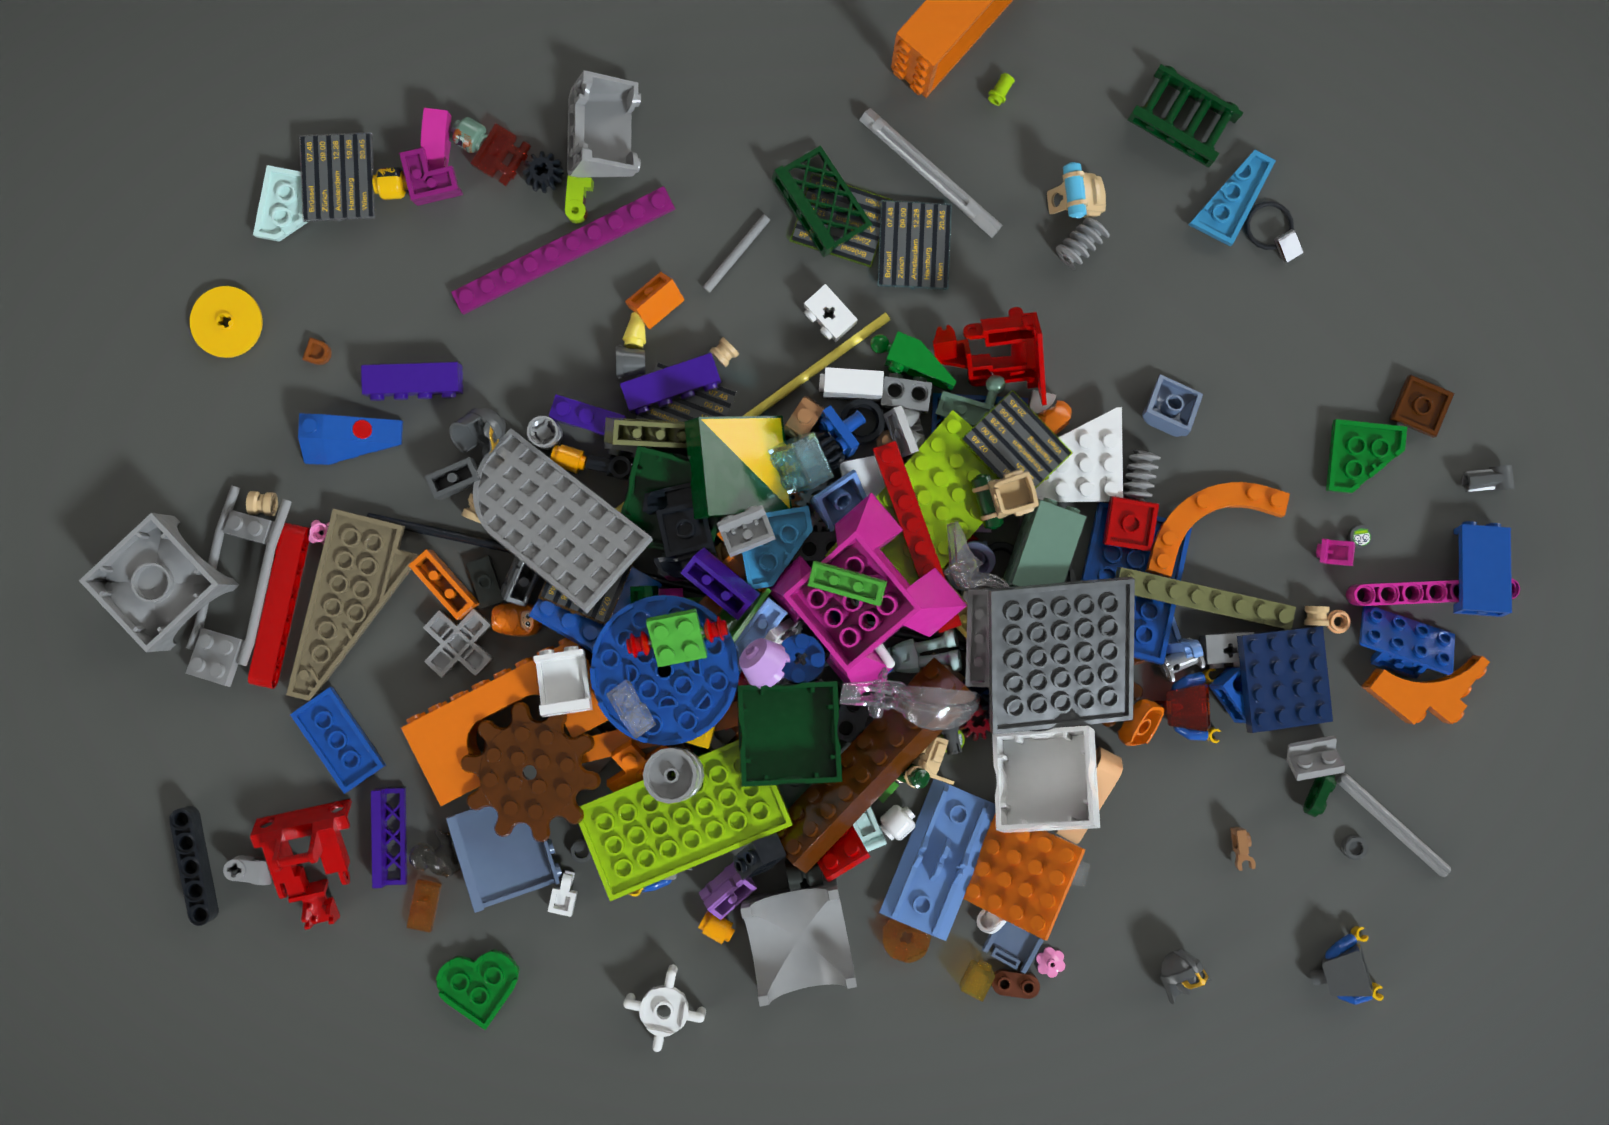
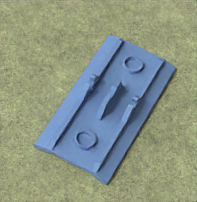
[879,778,996,941]

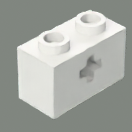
[804,284,858,342]

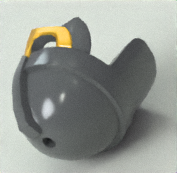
[449,408,506,457]
[1160,949,1211,1004]

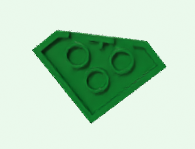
[1326,419,1407,493]

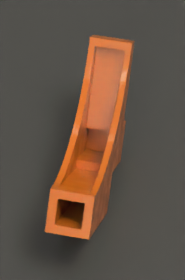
[1361,655,1490,725]

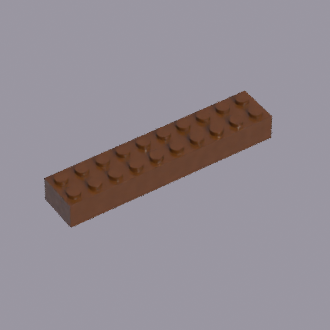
[768,658,975,873]

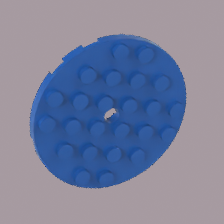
[590,595,740,746]

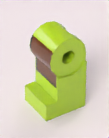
[565,175,594,224]

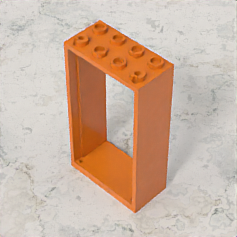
[891,0,1013,98]

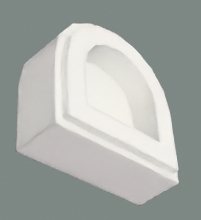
[977,909,1007,934]

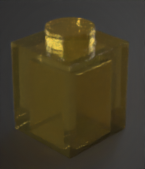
[959,959,996,1002]

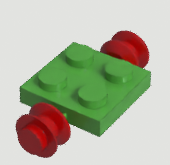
[626,608,728,667]

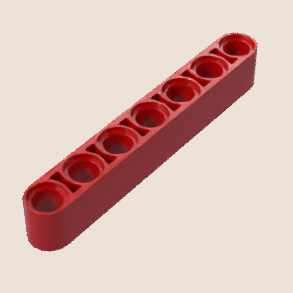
[248,523,310,689]

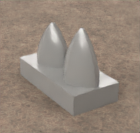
[883,406,925,458]

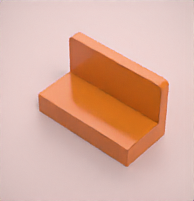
[625,272,684,329]

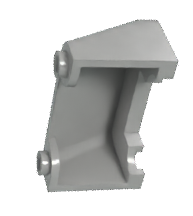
[567,70,641,178]

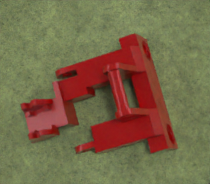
[933,307,1047,406]
[250,798,352,930]

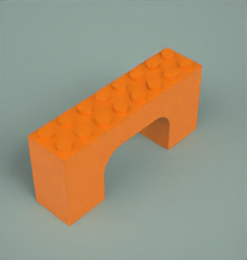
[401,638,608,806]

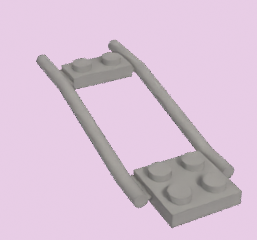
[185,485,292,687]

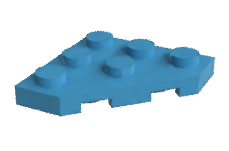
[742,506,813,589]

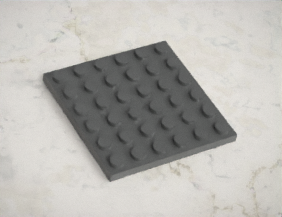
[988,577,1135,735]

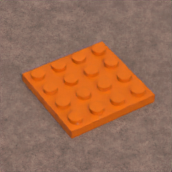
[963,812,1086,940]

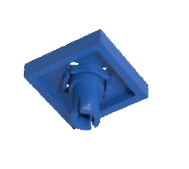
[818,405,866,460]

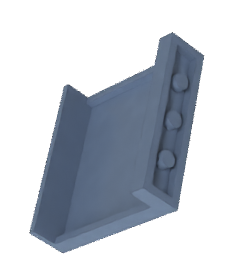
[445,807,562,913]

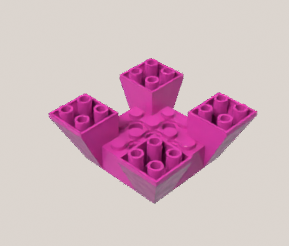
[765,493,967,698]

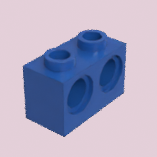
[1209,667,1246,723]

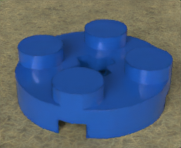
[781,634,825,684]

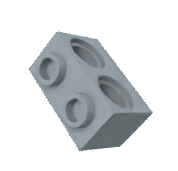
[880,373,932,414]

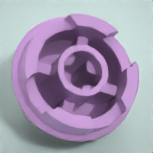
[739,638,790,689]

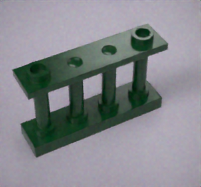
[1128,64,1243,168]

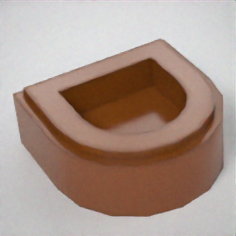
[302,337,332,365]

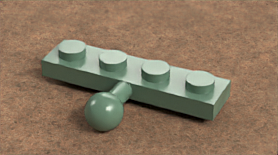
[936,375,1005,426]

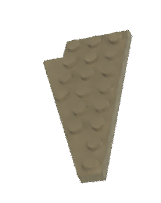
[286,509,420,701]

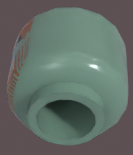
[451,117,489,153]

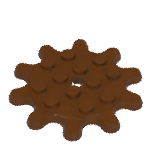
[461,702,601,842]

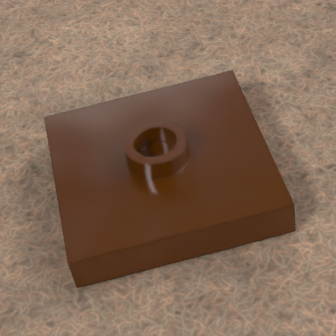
[1389,375,1455,438]

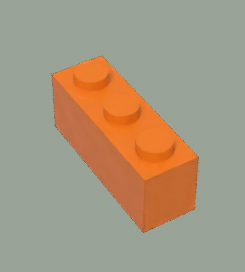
[408,549,480,620]

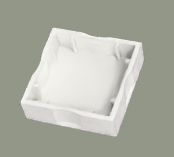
[992,726,1100,833]

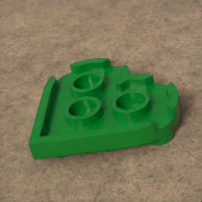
[436,949,520,1030]

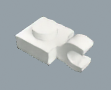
[548,870,578,917]

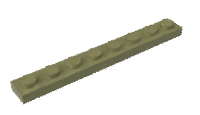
[1115,567,1296,630]

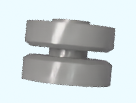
[643,747,704,804]

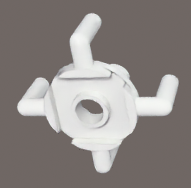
[623,964,706,1052]

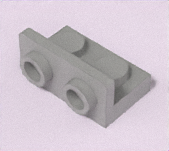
[1287,736,1345,781]

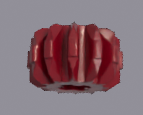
[957,700,991,741]

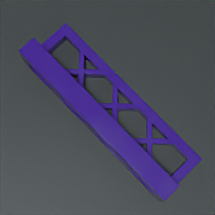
[371,787,407,888]

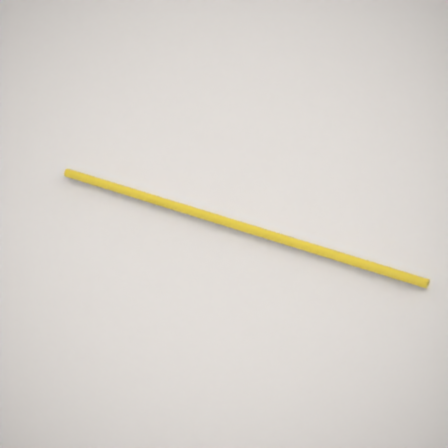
[615,312,891,513]

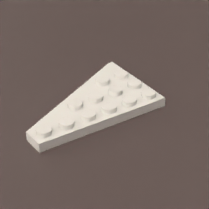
[1035,407,1123,502]

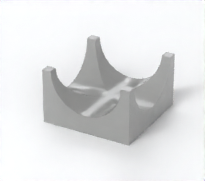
[79,513,239,652]
[740,879,857,1007]

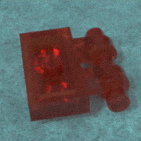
[471,123,531,186]

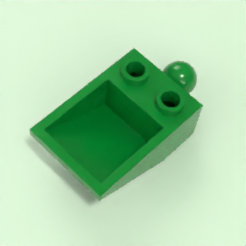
[870,331,956,392]

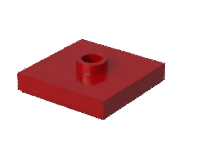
[1102,496,1159,551]

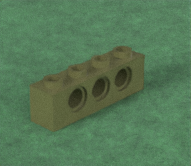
[604,417,687,448]

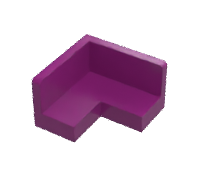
[399,147,463,206]

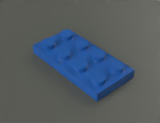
[290,687,386,794]

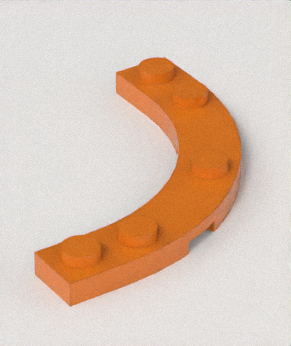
[1146,482,1290,578]

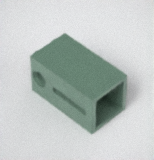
[1001,498,1086,587]

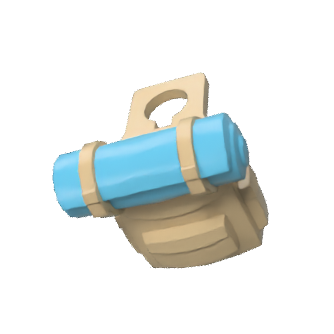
[1047,162,1106,218]

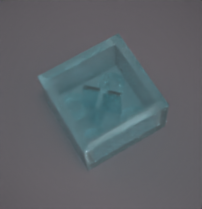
[768,432,834,494]

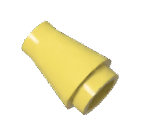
[622,312,646,349]

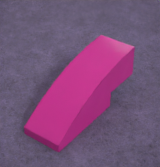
[420,108,452,171]

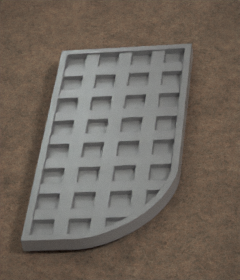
[473,428,653,613]

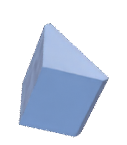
[810,469,867,531]

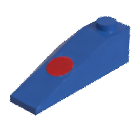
[298,413,403,465]

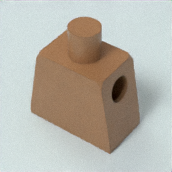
[784,396,825,447]

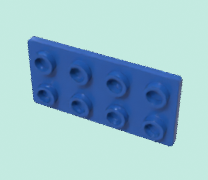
[1359,606,1455,679]

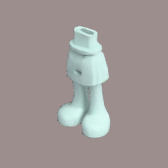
[887,628,962,673]

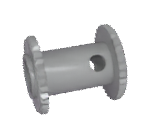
[1159,638,1205,683]

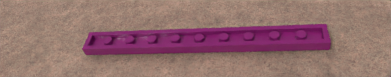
[451,186,675,315]

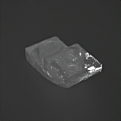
[606,680,656,739]

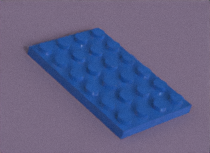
[1081,502,1192,665]

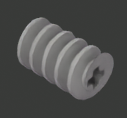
[1056,218,1110,270]
[1123,450,1161,502]

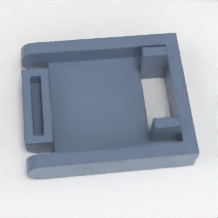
[982,921,1044,974]

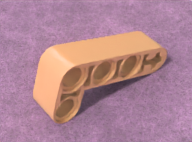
[1055,747,1123,844]

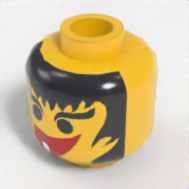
[372,167,408,200]

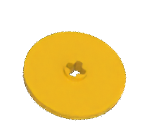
[190,286,263,358]

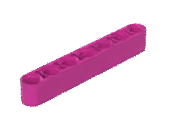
[1346,579,1520,606]

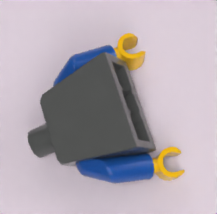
[1310,926,1384,1005]

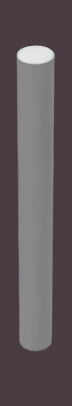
[703,214,770,293]

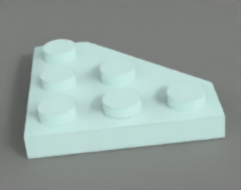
[253,165,309,242]

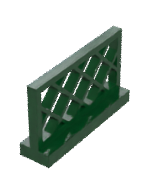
[771,145,873,257]

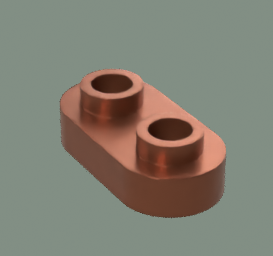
[991,969,1040,999]

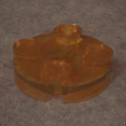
[882,918,931,963]

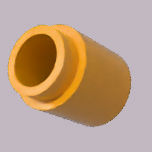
[550,444,587,474]
[698,911,735,945]

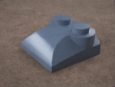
[1142,374,1203,437]

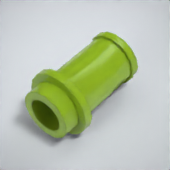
[988,73,1015,106]

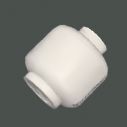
[879,805,915,840]

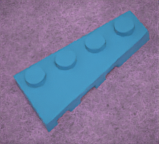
[1188,150,1276,246]

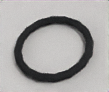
[1245,201,1294,250]

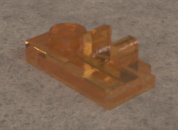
[407,879,442,932]

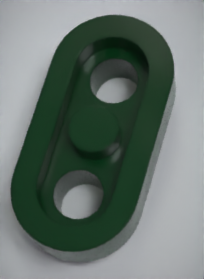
[1303,774,1337,817]

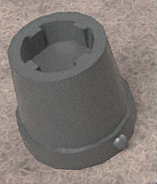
[616,344,645,379]

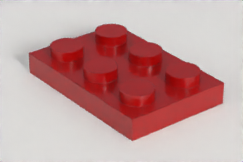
[817,825,871,882]

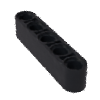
[169,806,219,926]

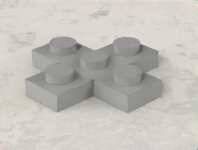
[423,608,494,678]

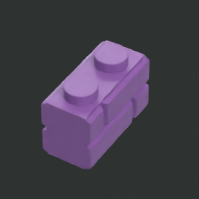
[699,862,757,920]

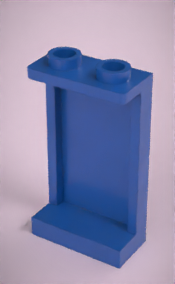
[1453,521,1512,617]

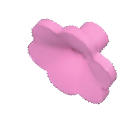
[1036,947,1065,978]

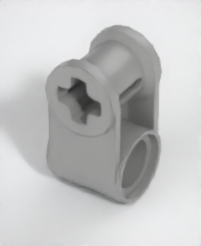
[223,855,272,885]

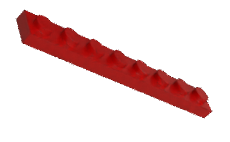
[872,441,962,633]

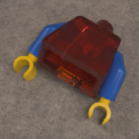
[1154,668,1221,743]

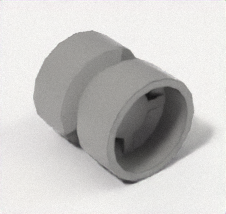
[527,416,563,450]

